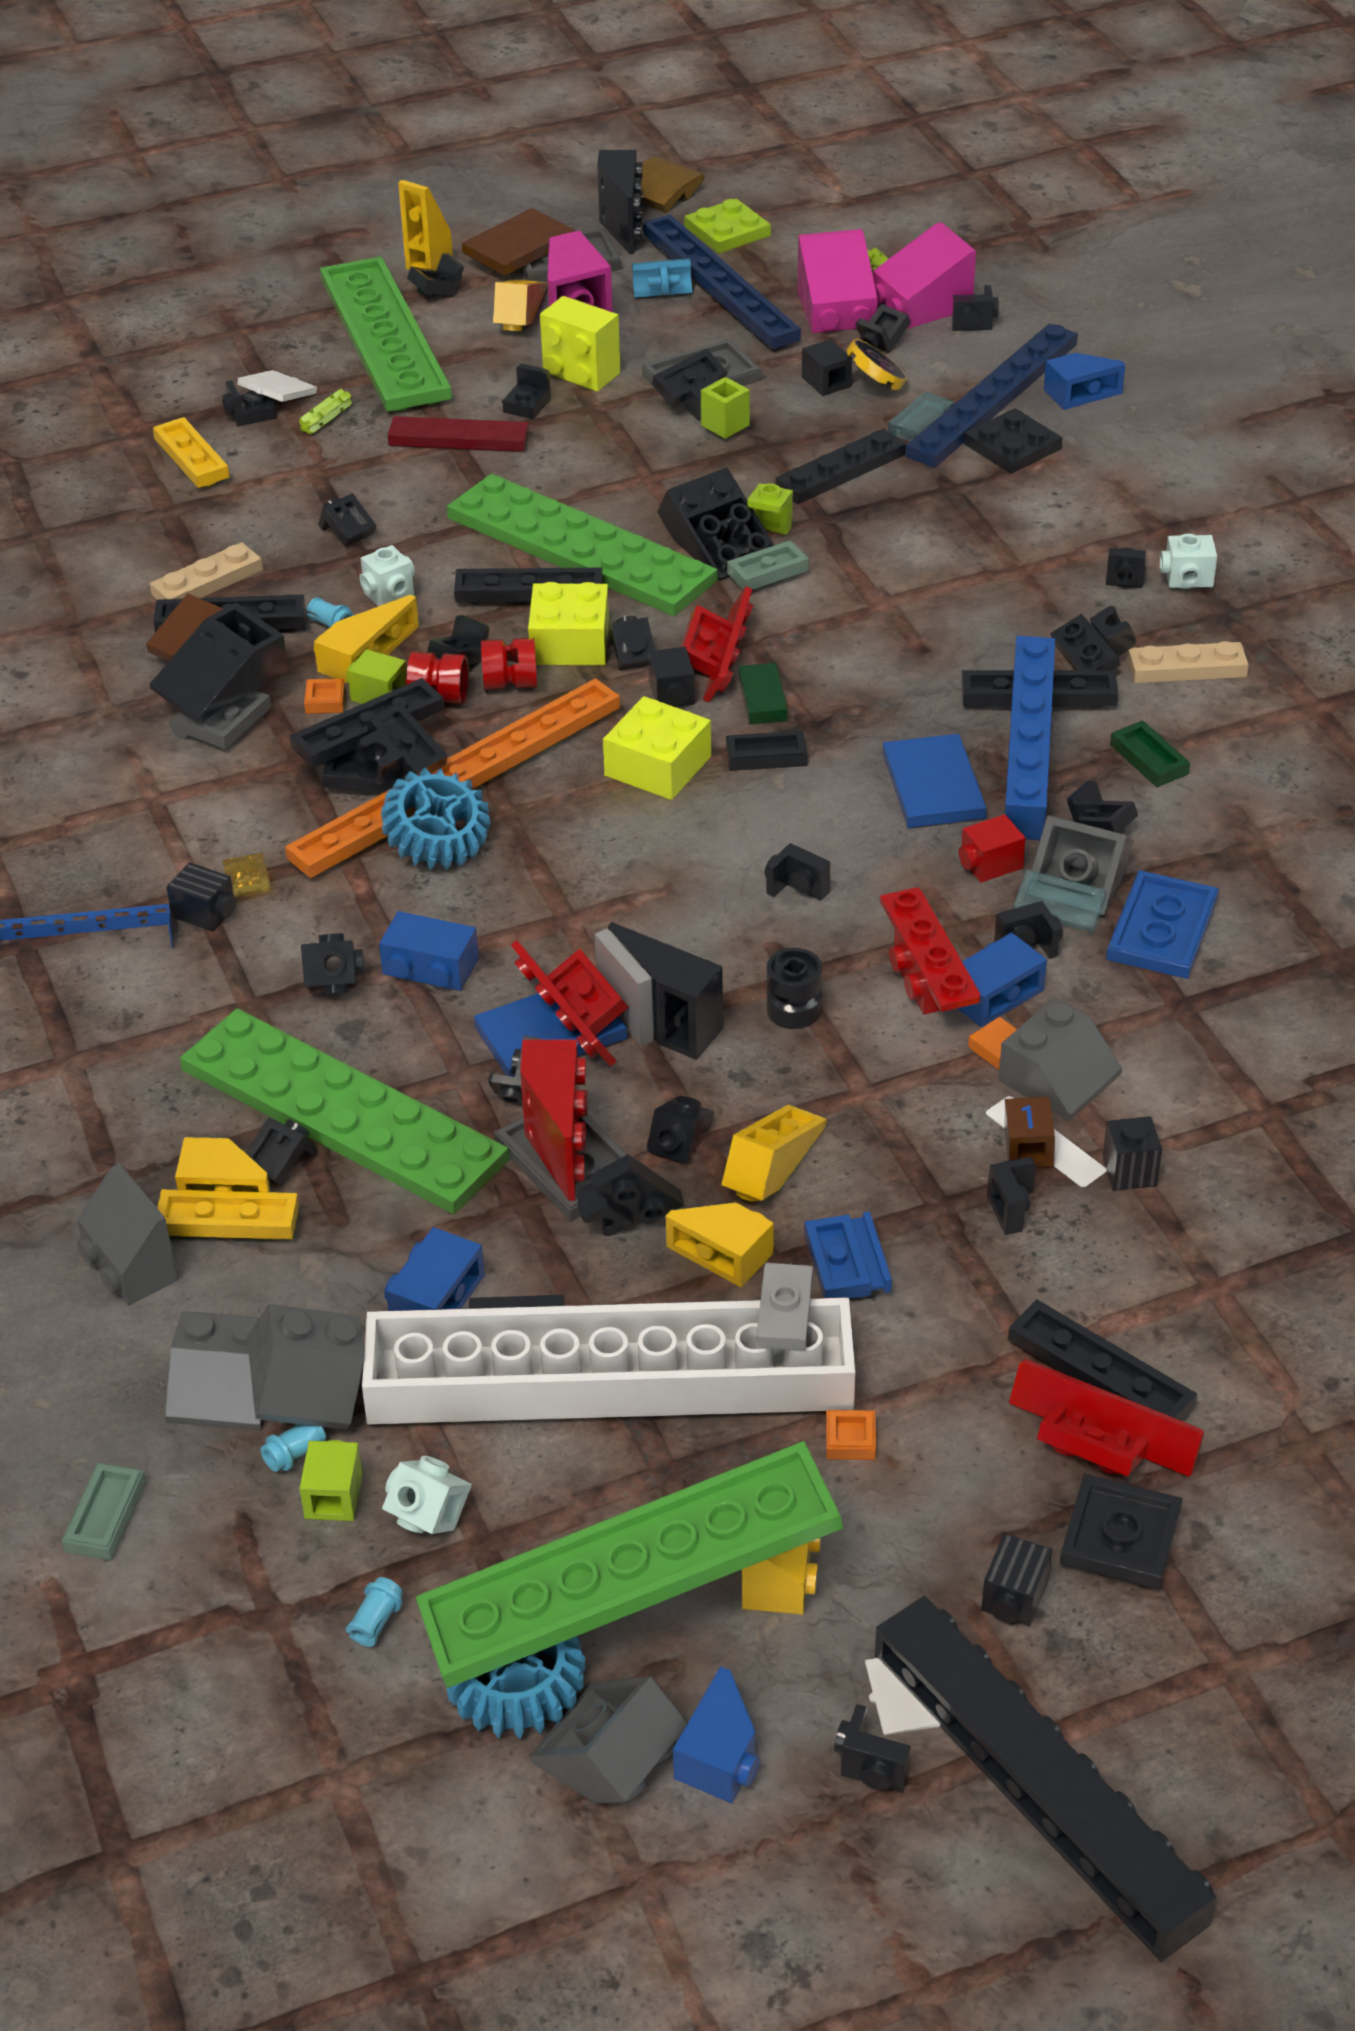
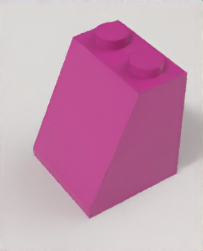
[873,222,976,329]
[797,229,877,333]
[547,230,613,312]

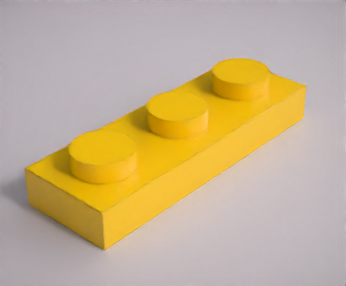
[153,417,230,488]
[157,1189,299,1239]

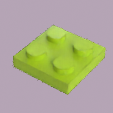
[684,198,771,254]

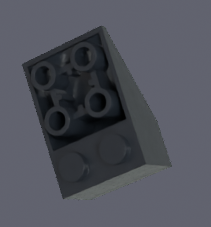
[597,150,644,254]
[657,467,774,581]
[149,602,288,723]
[608,922,723,1060]

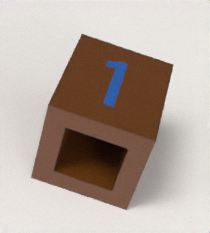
[1004,1096,1055,1167]

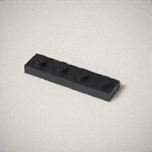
[776,428,906,505]
[454,567,603,604]
[153,594,306,632]
[961,670,1118,708]
[290,678,444,768]
[1008,1299,1197,1421]

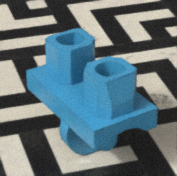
[632,259,692,298]

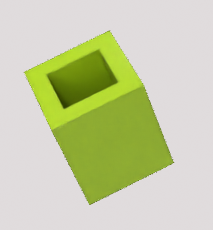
[701,377,750,439]
[346,649,407,704]
[299,1440,362,1521]

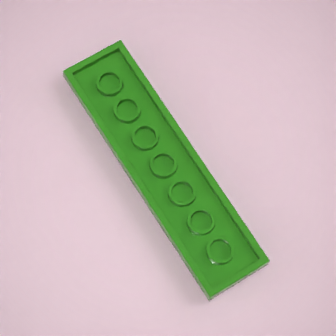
[319,256,452,412]
[447,473,718,616]
[180,1008,510,1215]
[415,1441,844,1688]

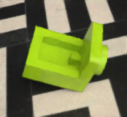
[747,483,793,535]

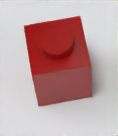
[958,814,1026,883]

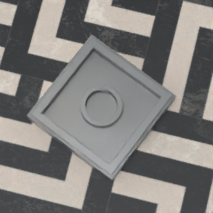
[594,928,654,1047]

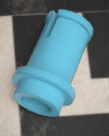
[307,597,354,628]
[260,1424,326,1472]
[346,1577,403,1647]

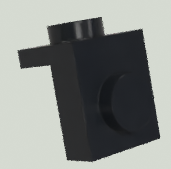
[407,253,464,297]
[951,285,999,331]
[855,304,911,353]
[427,615,490,664]
[608,616,655,670]
[1067,781,1139,834]
[647,1096,714,1163]
[834,1704,911,1793]

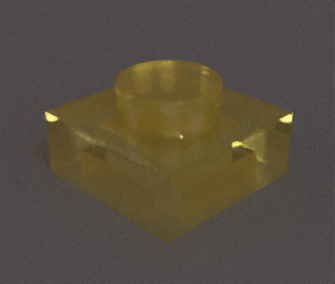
[222,853,271,897]

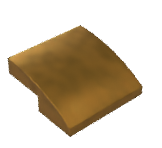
[642,156,705,213]

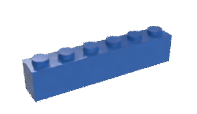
[1004,636,1055,840]

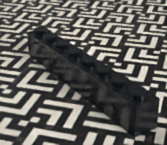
[875,1595,1217,1962]

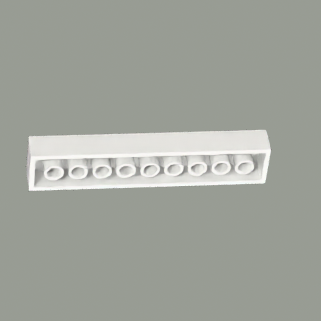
[362,1298,855,1424]

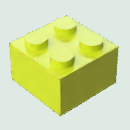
[540,296,620,392]
[528,582,609,665]
[603,696,711,800]

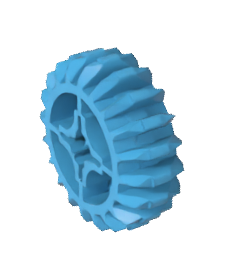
[381,767,491,871]
[444,1636,585,1740]

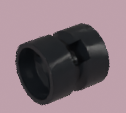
[767,948,822,1029]

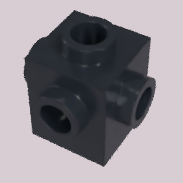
[301,933,364,995]

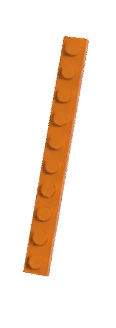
[285,678,620,879]

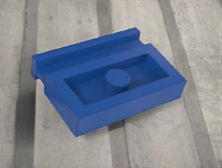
[804,1211,892,1299]

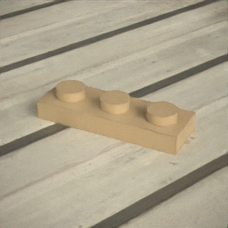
[150,542,263,600]
[1127,641,1248,683]

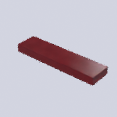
[387,416,529,452]

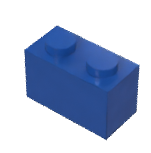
[379,911,479,991]
[957,933,1047,1028]
[384,1227,485,1311]

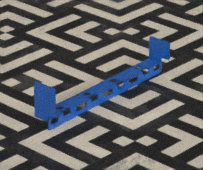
[0,904,173,948]

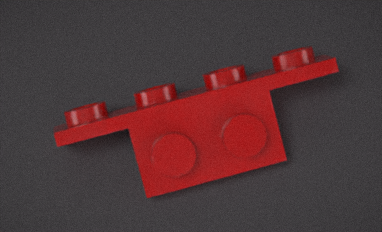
[680,586,753,703]
[880,887,981,1015]
[511,940,629,1067]
[1009,1359,1204,1477]

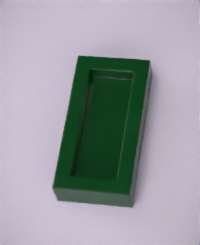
[738,663,787,725]
[1110,720,1190,787]

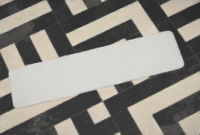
[986,1096,1107,1187]

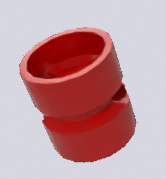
[481,638,537,690]
[406,651,469,705]

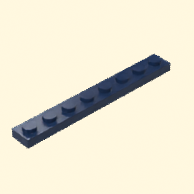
[643,214,801,349]
[906,323,1078,468]

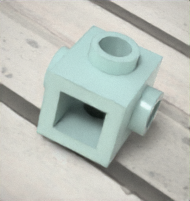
[1159,534,1217,589]
[359,545,415,606]
[382,1456,472,1534]

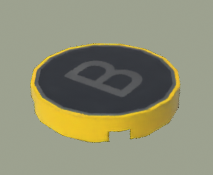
[847,339,907,390]

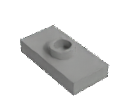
[756,1263,813,1351]

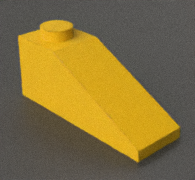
[398,180,453,270]
[493,280,548,331]
[314,595,419,683]
[721,1104,827,1201]

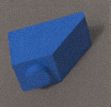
[1043,353,1125,410]
[673,1666,760,1804]

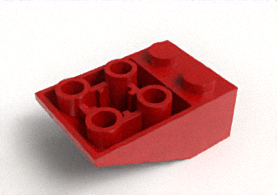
[520,1040,588,1201]

